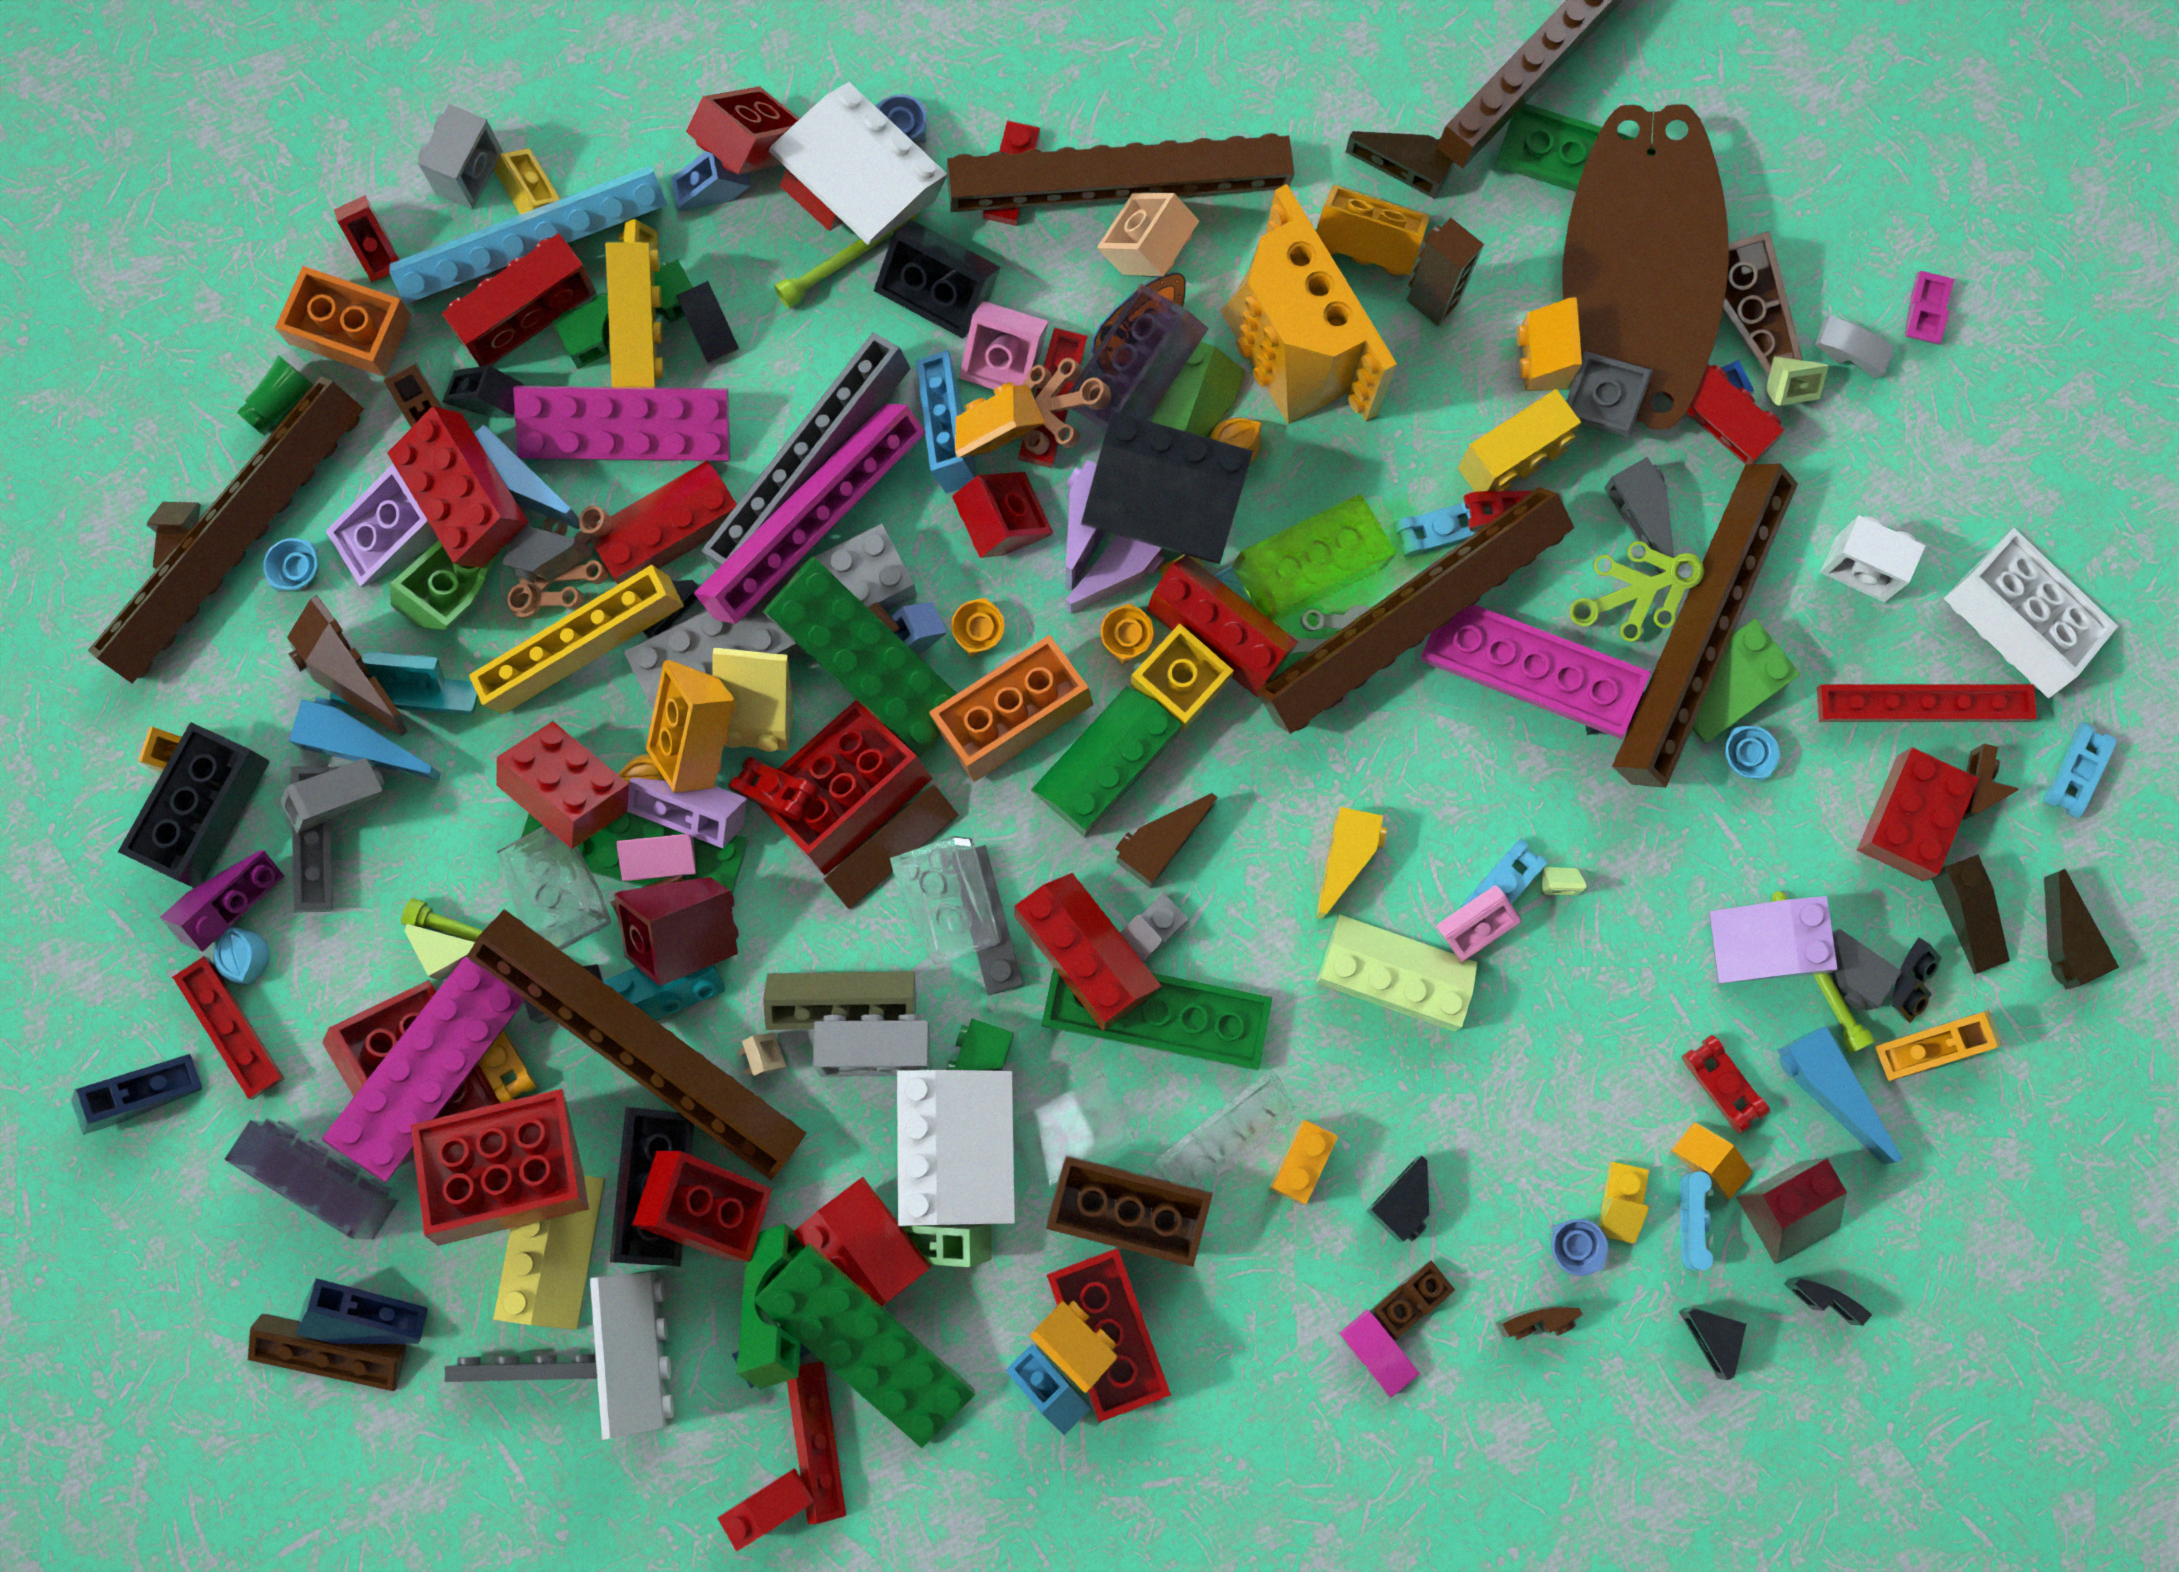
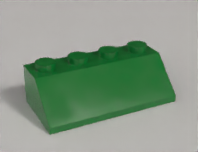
[1031,686,1182,838]

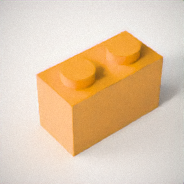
[1268,1119,1338,1205]

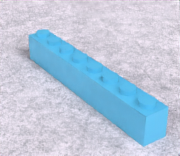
[389,165,667,305]

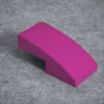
[1905,271,1954,345]
[1339,1309,1420,1398]

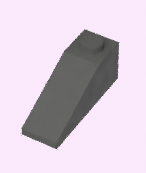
[1604,457,1674,574]

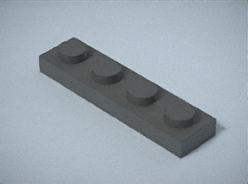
[290,766,333,913]
[951,845,1023,995]
[445,1354,598,1382]

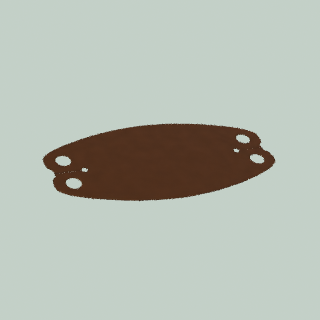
[1562,104,1729,430]

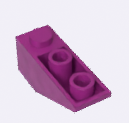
[160,849,285,952]

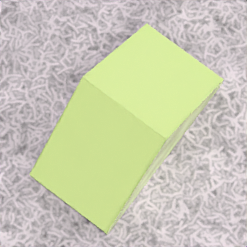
[1765,356,1829,406]
[405,924,475,980]

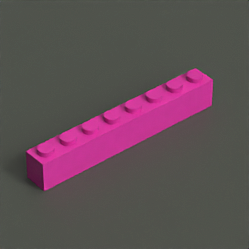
[694,404,925,624]

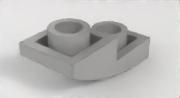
[1815,316,1894,379]

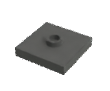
[1566,351,1653,439]

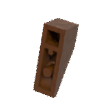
[383,362,443,428]
[1115,793,1218,888]

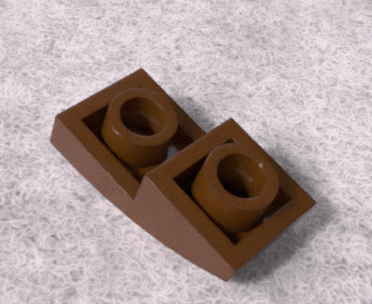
[1369,1260,1455,1340]
[1496,1306,1583,1340]

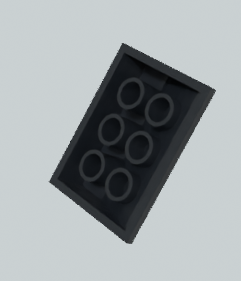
[1081,411,1253,564]

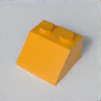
[1516,298,1582,391]
[955,382,1045,458]
[1029,1300,1117,1393]

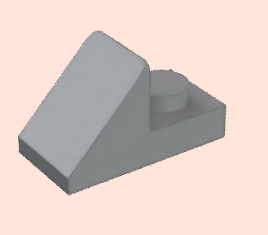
[1120,893,1189,963]

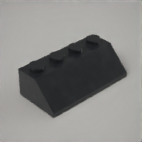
[118,722,270,888]
[609,1107,694,1267]

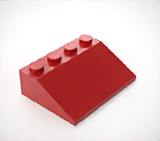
[758,700,933,876]
[322,980,500,1166]
[411,1089,589,1246]

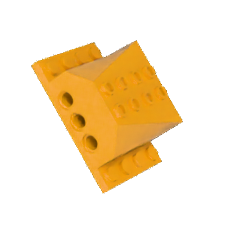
[1220,184,1397,425]

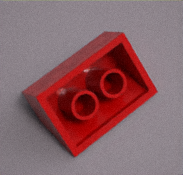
[793,1177,932,1307]

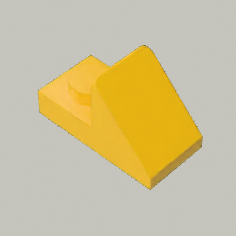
[1598,1162,1649,1244]

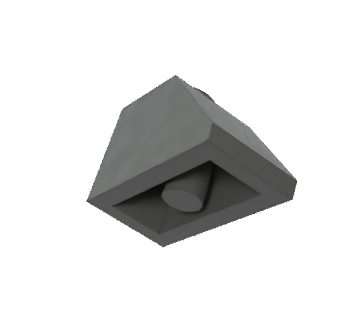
[502,526,594,583]
[1832,929,1902,1011]

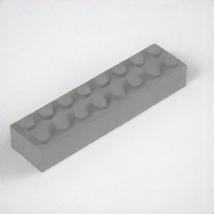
[624,523,917,710]

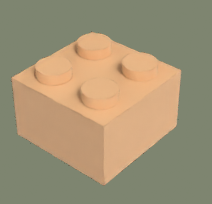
[1097,193,1199,276]

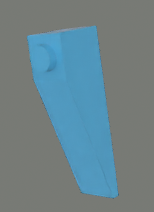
[916,350,977,494]
[474,425,580,530]
[289,697,441,780]
[1777,1026,1903,1164]

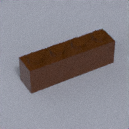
[1406,218,1484,326]

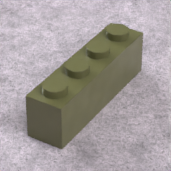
[763,971,917,1030]

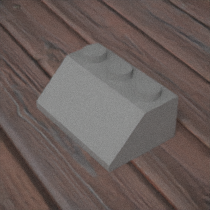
[813,1014,931,1077]

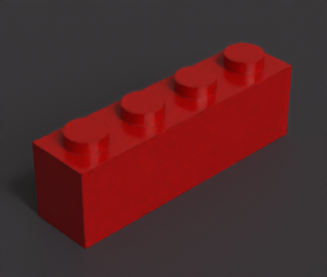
[1663,364,1784,465]

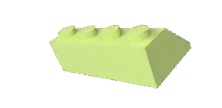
[1316,914,1477,1032]

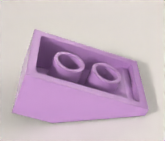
[1065,459,1105,590]
[326,464,439,587]
[1709,896,1837,984]

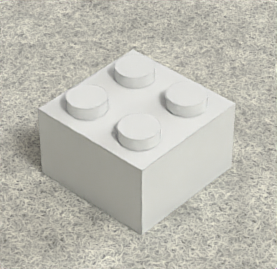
[1820,515,1926,603]

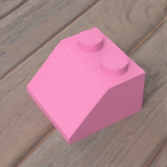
[959,301,1049,389]

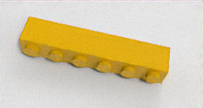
[469,565,684,715]

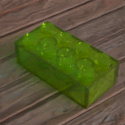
[1232,493,1397,623]

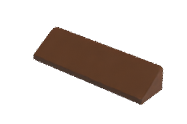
[823,785,959,909]
[248,1314,406,1392]

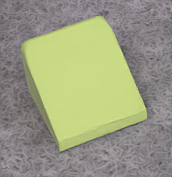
[1542,867,1586,896]

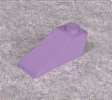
[1065,535,1165,613]
[627,778,747,848]

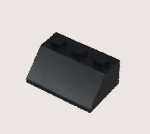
[873,219,1001,339]

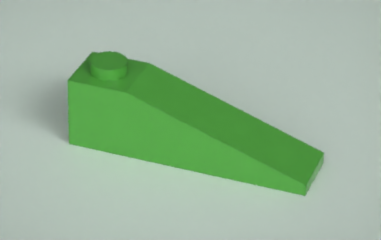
[1151,335,1245,437]
[390,540,500,630]

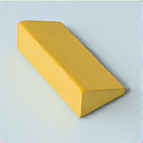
[494,148,560,214]

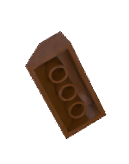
[1046,1155,1213,1267]

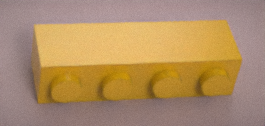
[605,242,664,387]

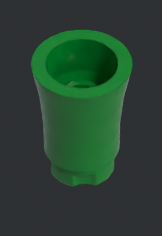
[237,355,313,436]

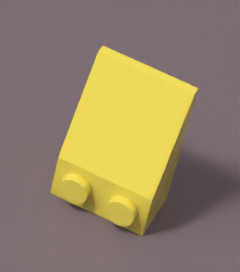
[712,648,794,752]

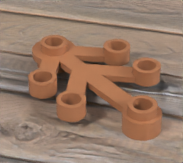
[1020,358,1111,455]
[507,506,612,619]

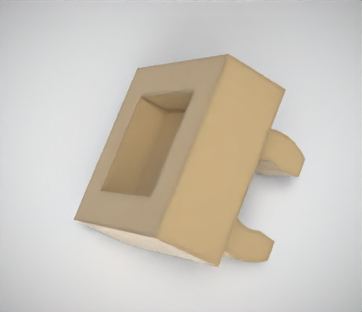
[737,1032,786,1076]

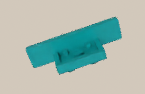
[329,652,478,715]
[588,965,726,1048]

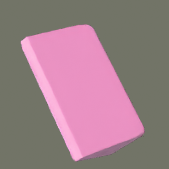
[617,834,696,882]
[1437,885,1522,963]

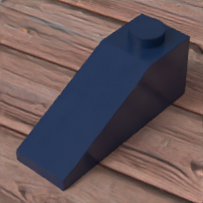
[71,1054,202,1135]
[295,1278,428,1344]

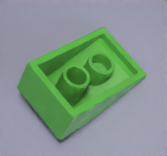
[1692,618,1801,744]

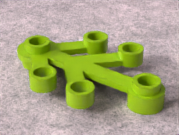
[1569,541,1704,642]

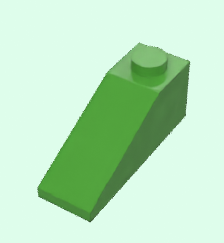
[897,1221,992,1267]

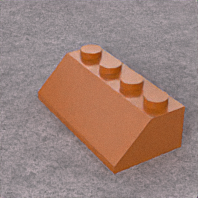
[929,634,1093,782]

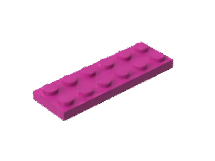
[513,386,731,461]
[1421,604,1651,740]
[322,956,524,1184]

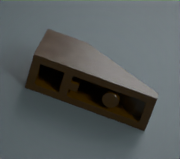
[1345,131,1455,199]
[1931,854,2010,974]
[2044,869,2119,990]

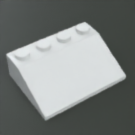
[769,82,948,245]
[1944,528,2118,699]
[897,1070,1015,1226]
[590,1272,674,1440]

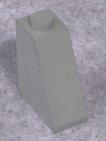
[280,758,385,834]

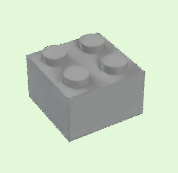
[418,104,503,210]

